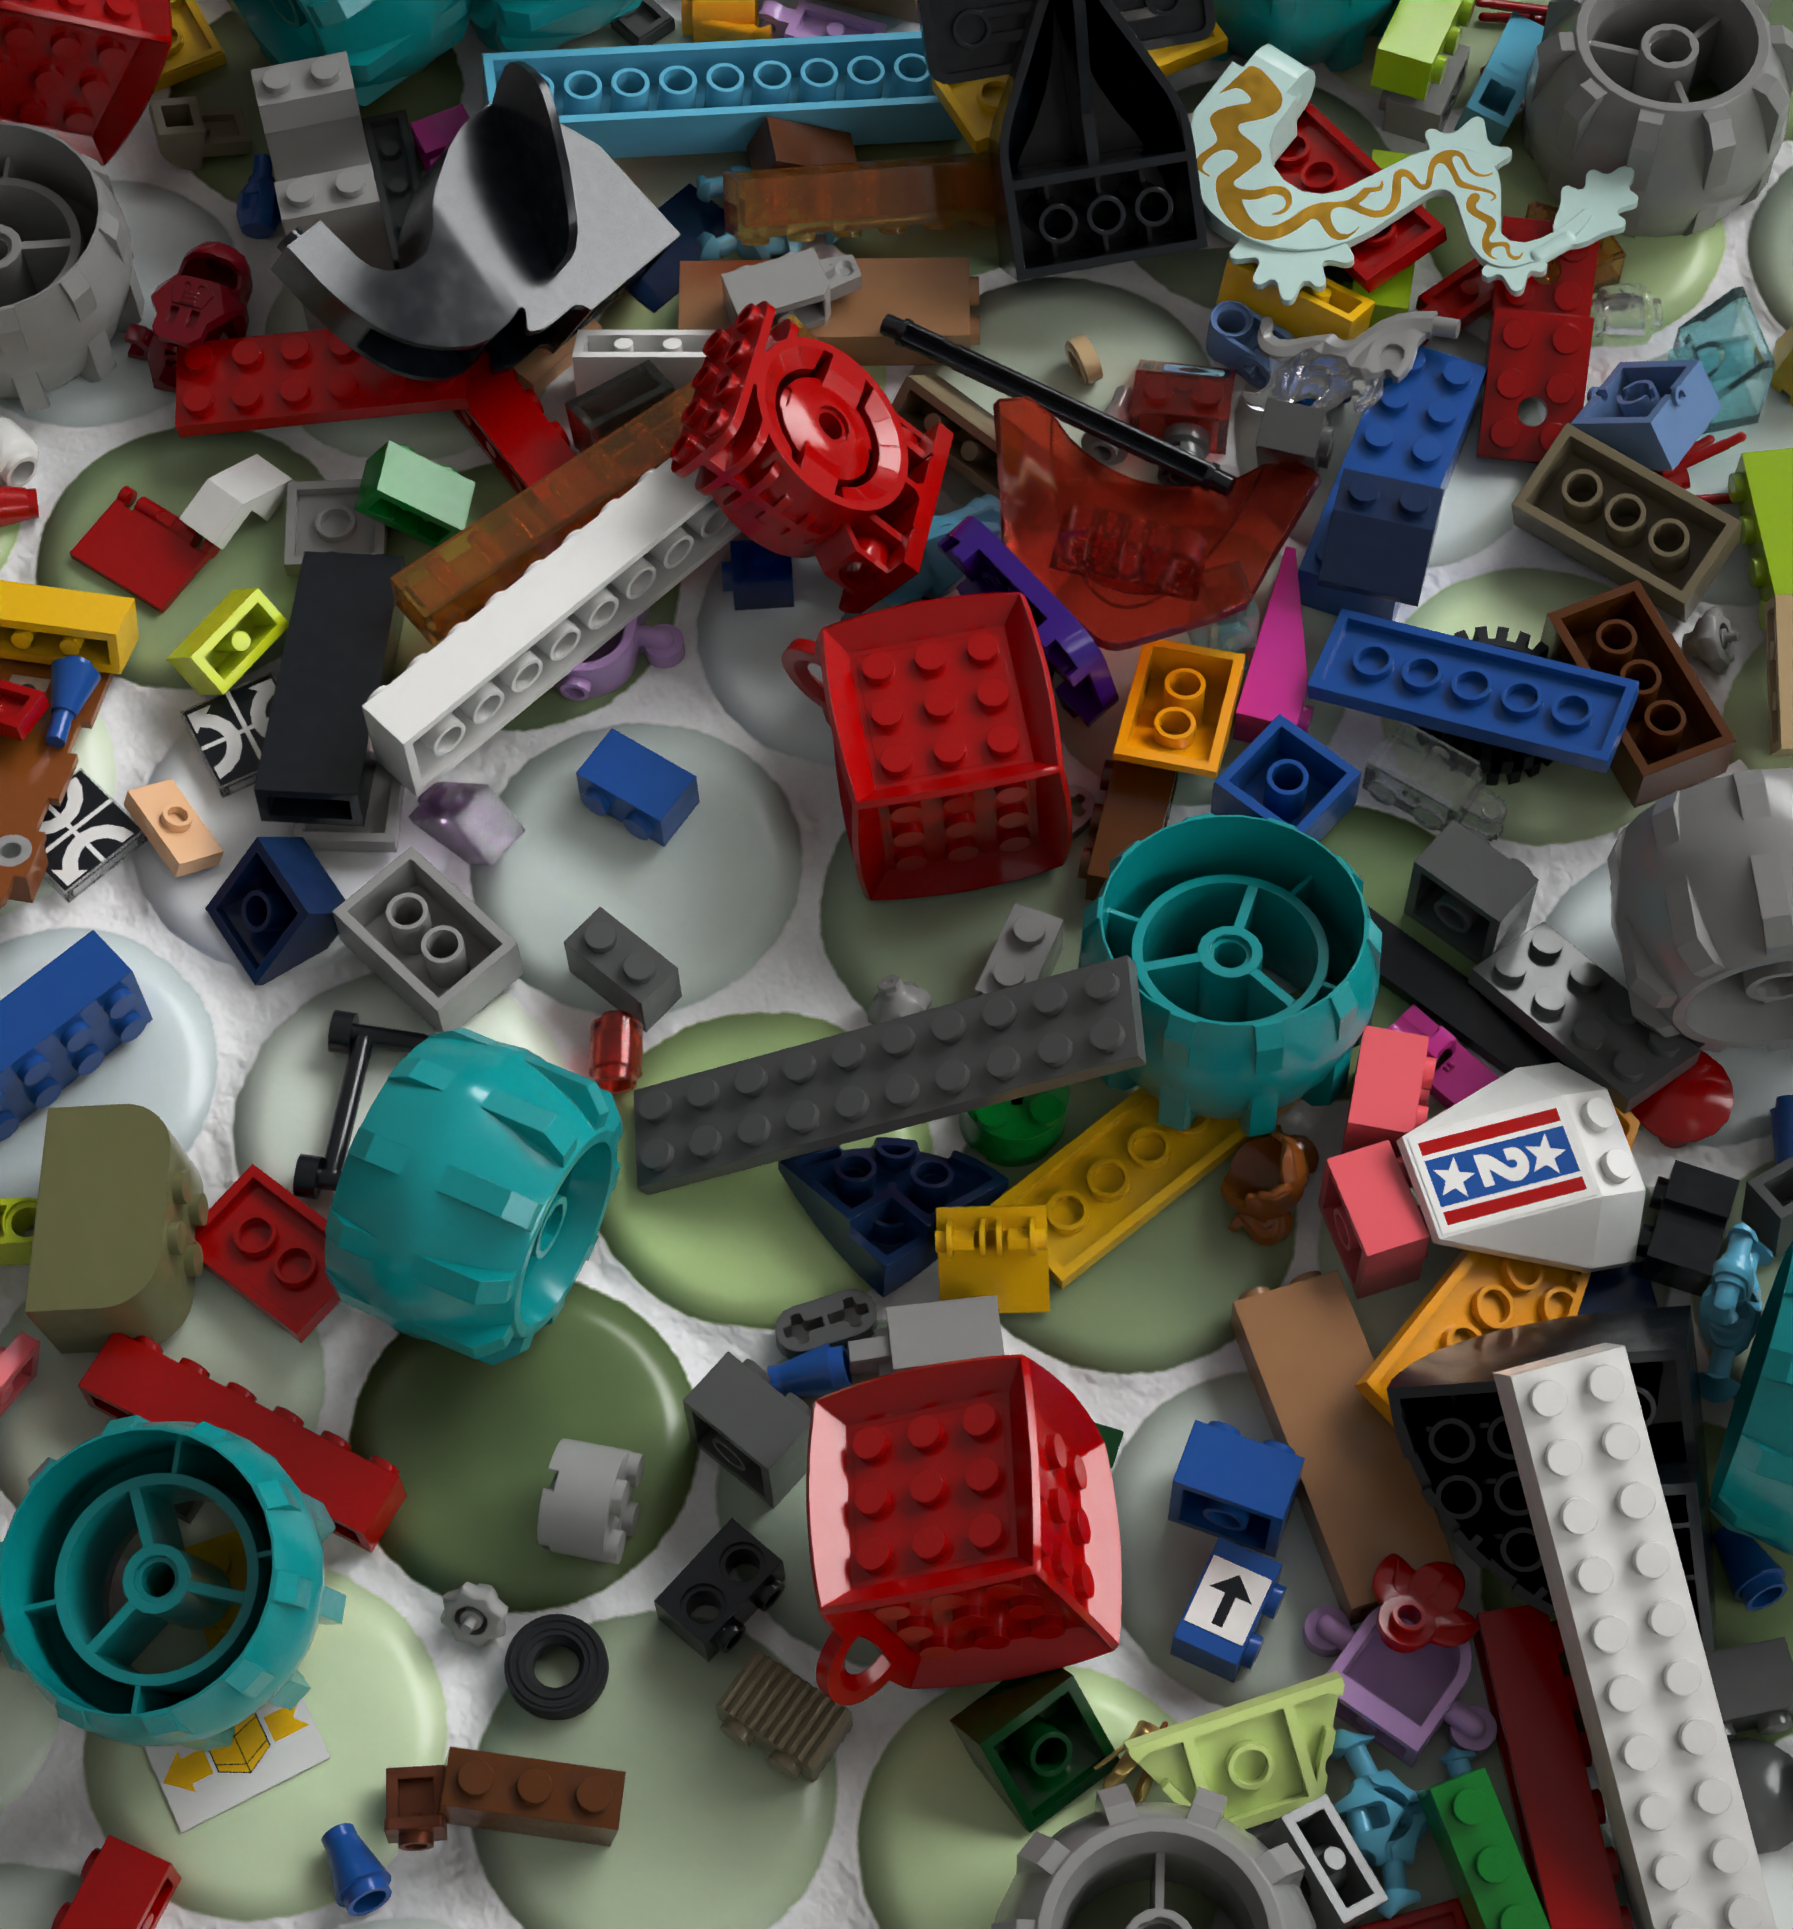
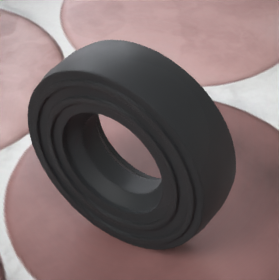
[504,1614,609,1720]

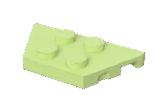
[1123,1671,1345,1830]

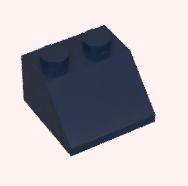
[1318,468,1445,607]
[205,837,345,986]

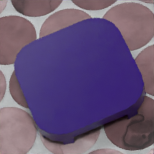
[937,516,1119,728]

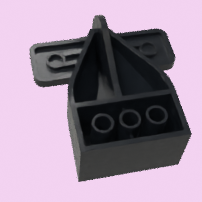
[917,0,1216,281]

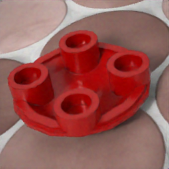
[1631,1051,1734,1148]

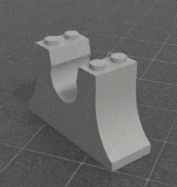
[251,51,395,331]

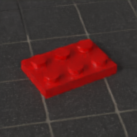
[194,1164,341,1343]

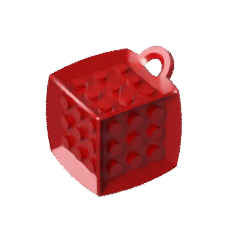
[0,0,172,165]
[781,592,1073,901]
[806,1354,1122,1706]

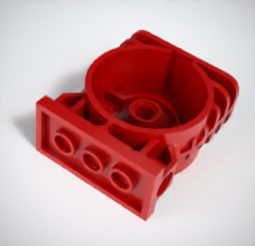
[669,301,954,614]

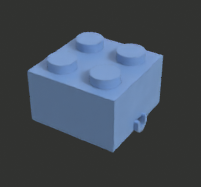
[1570,360,1722,472]

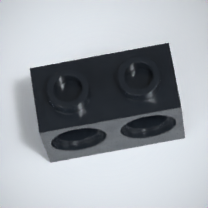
[654,1518,785,1662]

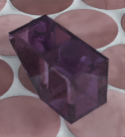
[408,782,525,866]

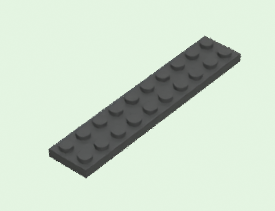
[634,955,1147,1195]

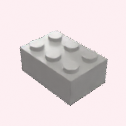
[332,846,524,1032]

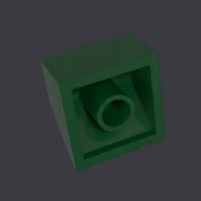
[949,1667,1120,1833]

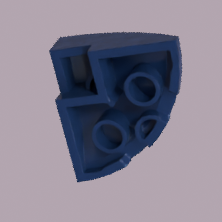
[778,1137,1009,1298]

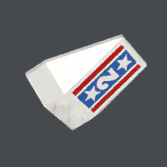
[1396,1062,1646,1273]

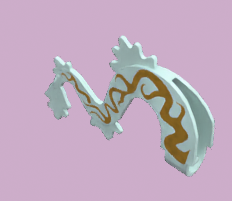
[1191,44,1638,306]

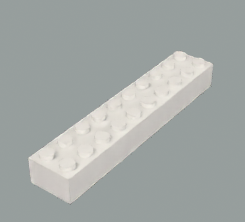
[362,458,741,797]
[1493,1343,1777,1929]

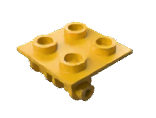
[935,1205,1050,1313]

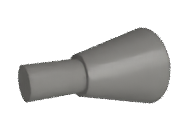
[1081,386,1135,465]

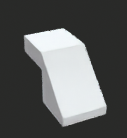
[179,454,296,550]

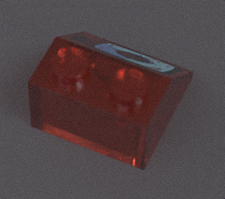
[1129,359,1237,455]

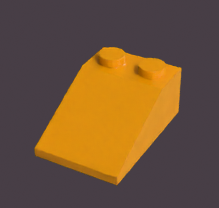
[1113,636,1246,779]

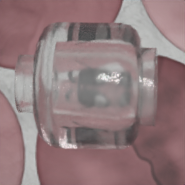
[1590,283,1663,348]

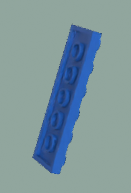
[1307,608,1639,774]

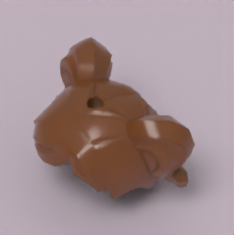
[1220,1125,1319,1246]

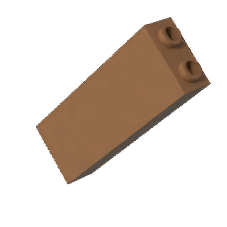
[678,257,980,366]
[1230,1270,1457,1626]

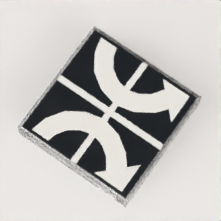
[180,671,277,798]
[39,768,148,903]

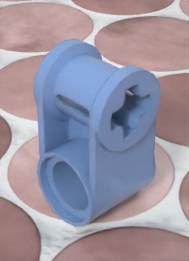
[1206,300,1295,391]

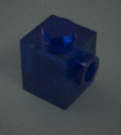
[721,540,795,611]

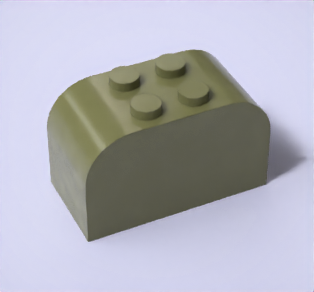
[24,1104,208,1354]

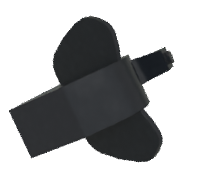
[271,61,681,382]

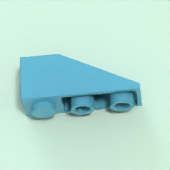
[1454,12,1544,146]

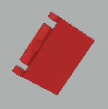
[69,486,220,614]

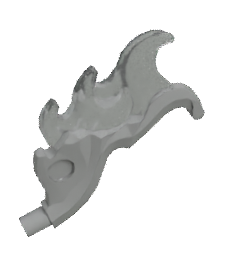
[1241,311,1461,413]

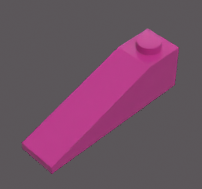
[1233,546,1314,743]

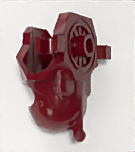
[124,241,253,394]

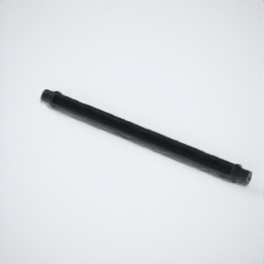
[880,313,1236,497]

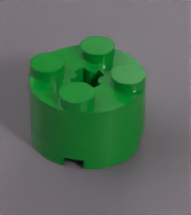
[959,1085,1070,1167]

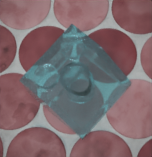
[1668,286,1776,434]

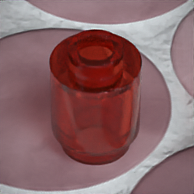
[589,1010,643,1093]

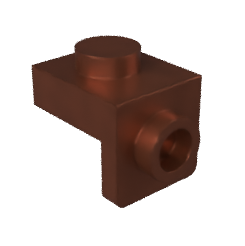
[384,1765,447,1851]

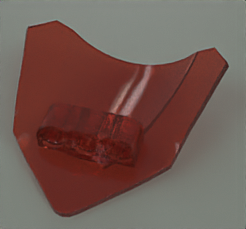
[993,396,1322,651]

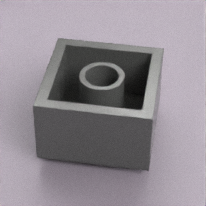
[1404,819,1539,965]
[683,1351,812,1508]

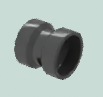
[1157,422,1211,492]

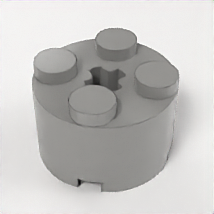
[537,1438,645,1564]

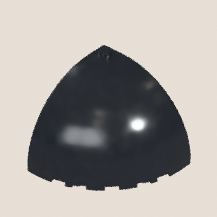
[1387,1305,1716,1652]

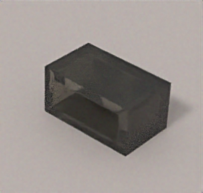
[564,360,683,473]

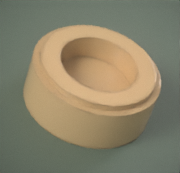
[1065,334,1103,386]

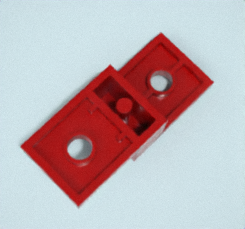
[1476,216,1600,464]

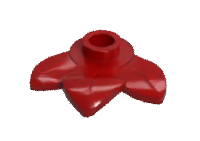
[1372,1553,1480,1653]

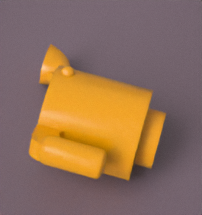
[681,0,772,43]

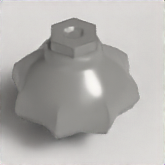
[1682,607,1740,672]
[868,975,932,1025]
[440,1581,508,1647]

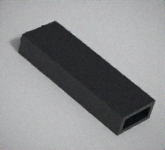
[254,551,409,827]

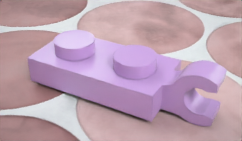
[758,0,887,39]

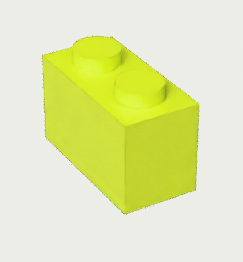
[166,588,289,695]

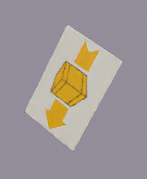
[143,1698,331,1833]

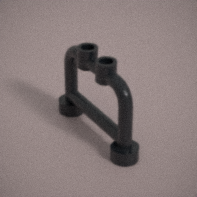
[293,1010,428,1200]

